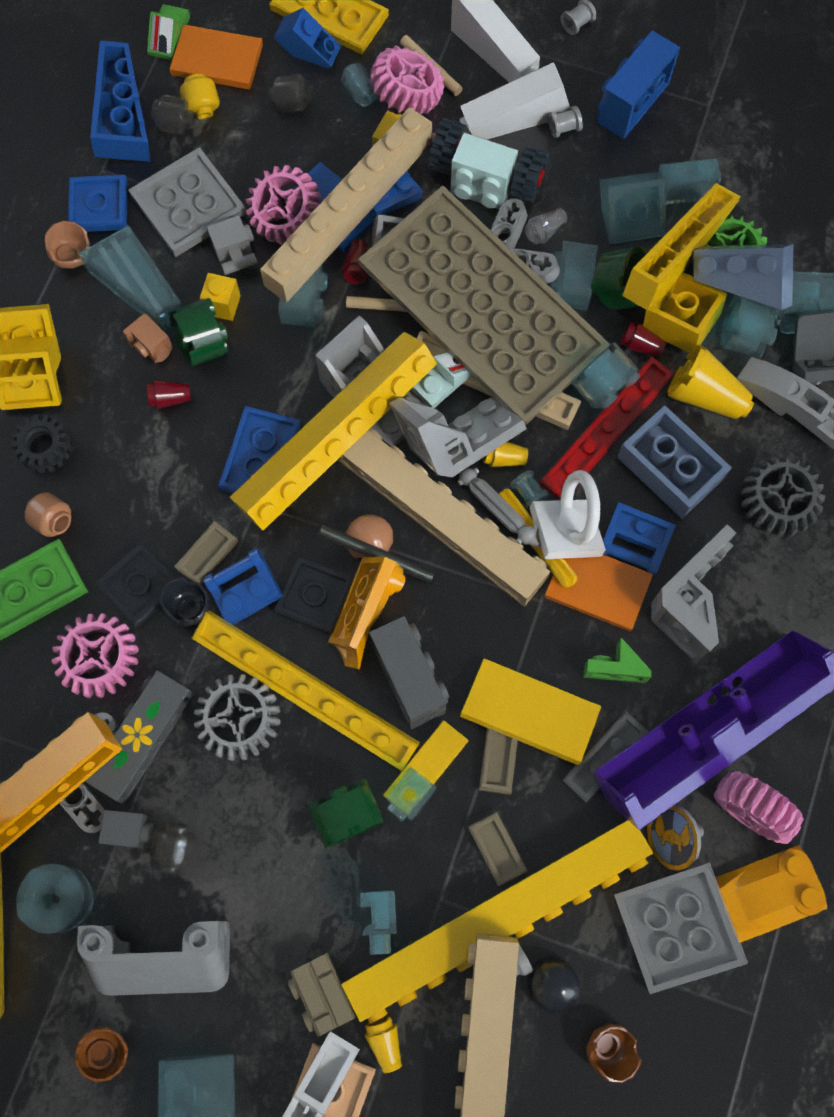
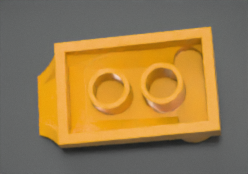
[328,557,405,669]
[715,845,827,943]

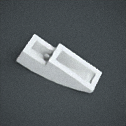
[282,1031,360,1117]

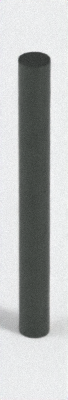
[317,524,434,583]

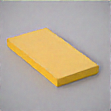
[269,0,389,55]
[460,659,601,765]

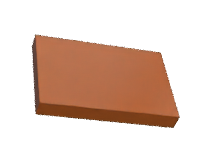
[170,24,263,90]
[544,555,653,632]

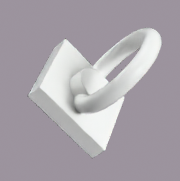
[529,470,606,559]

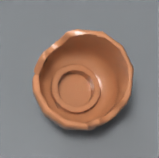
[45,221,90,268]
[345,514,393,558]

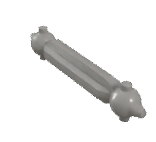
[457,468,539,547]

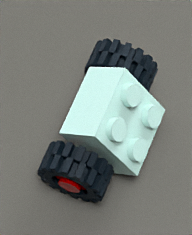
[428,118,549,209]

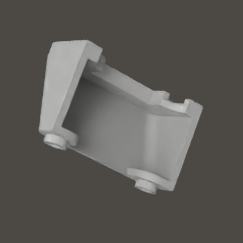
[77,921,230,996]

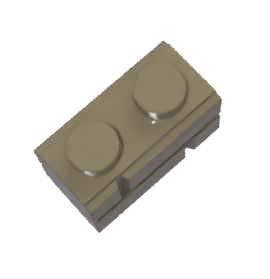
[288,953,357,1037]

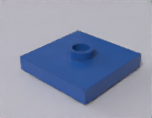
[68,175,128,232]

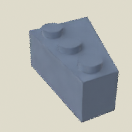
[694,244,794,310]

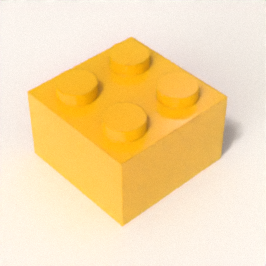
[643,272,727,353]

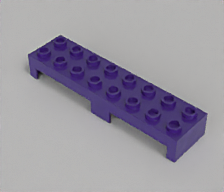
[592,630,834,830]

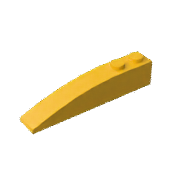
[622,183,741,311]

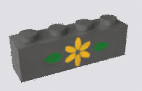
[85,671,194,804]

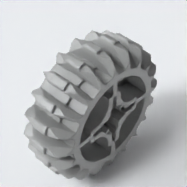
[194,674,281,761]

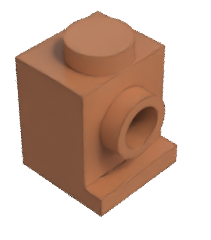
[123,313,173,363]

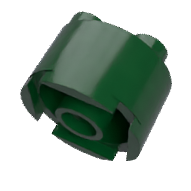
[591,247,649,310]
[168,298,228,367]
[306,779,384,849]

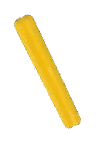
[499,489,577,588]

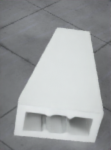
[451,0,540,83]
[460,62,570,140]

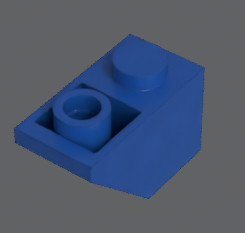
[274,8,341,68]

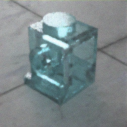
[386,766,436,821]

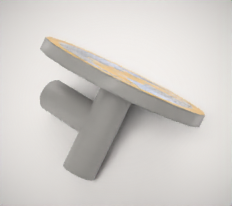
[647,804,704,871]

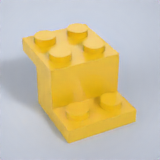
[0,304,62,410]

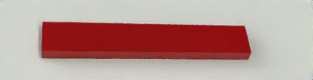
[539,356,675,500]

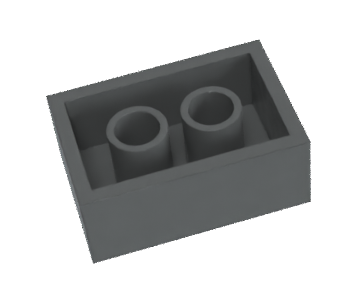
[369,616,449,730]

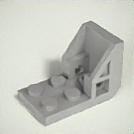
[315,316,427,447]
[389,396,527,477]
[651,525,736,664]

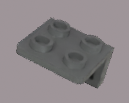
[792,310,834,385]

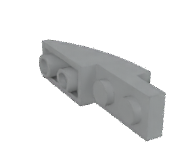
[737,357,834,449]

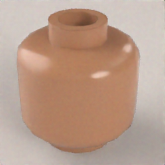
[24,492,71,537]

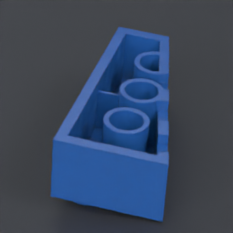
[90,40,151,162]

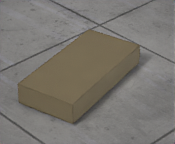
[174,521,239,585]
[479,728,518,795]
[468,812,527,887]

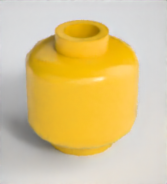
[180,74,220,119]

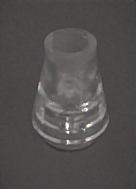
[525,208,567,245]

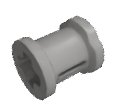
[560,0,596,35]
[548,105,583,138]

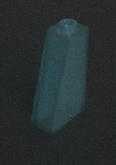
[79,225,183,330]

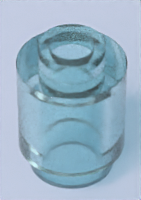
[341,63,379,107]

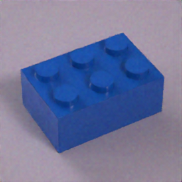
[597,30,680,140]

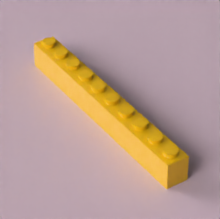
[341,820,653,1024]

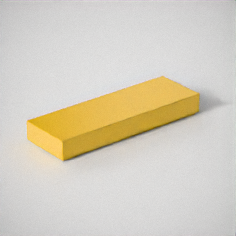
[383,720,469,816]

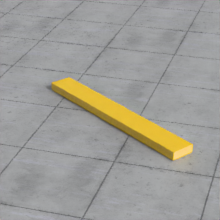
[192,611,420,771]

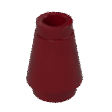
[342,240,369,284]
[620,322,666,357]
[147,380,191,409]

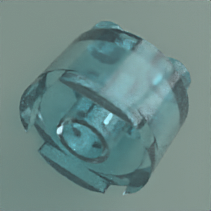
[720,294,780,358]
[570,341,640,409]
[16,864,94,933]

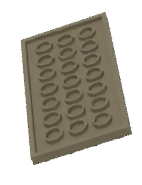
[358,185,610,426]

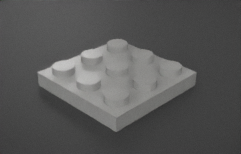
[128,147,247,257]
[614,862,748,994]

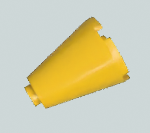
[667,344,754,420]

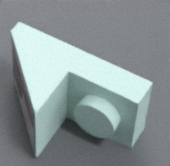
[412,352,472,408]

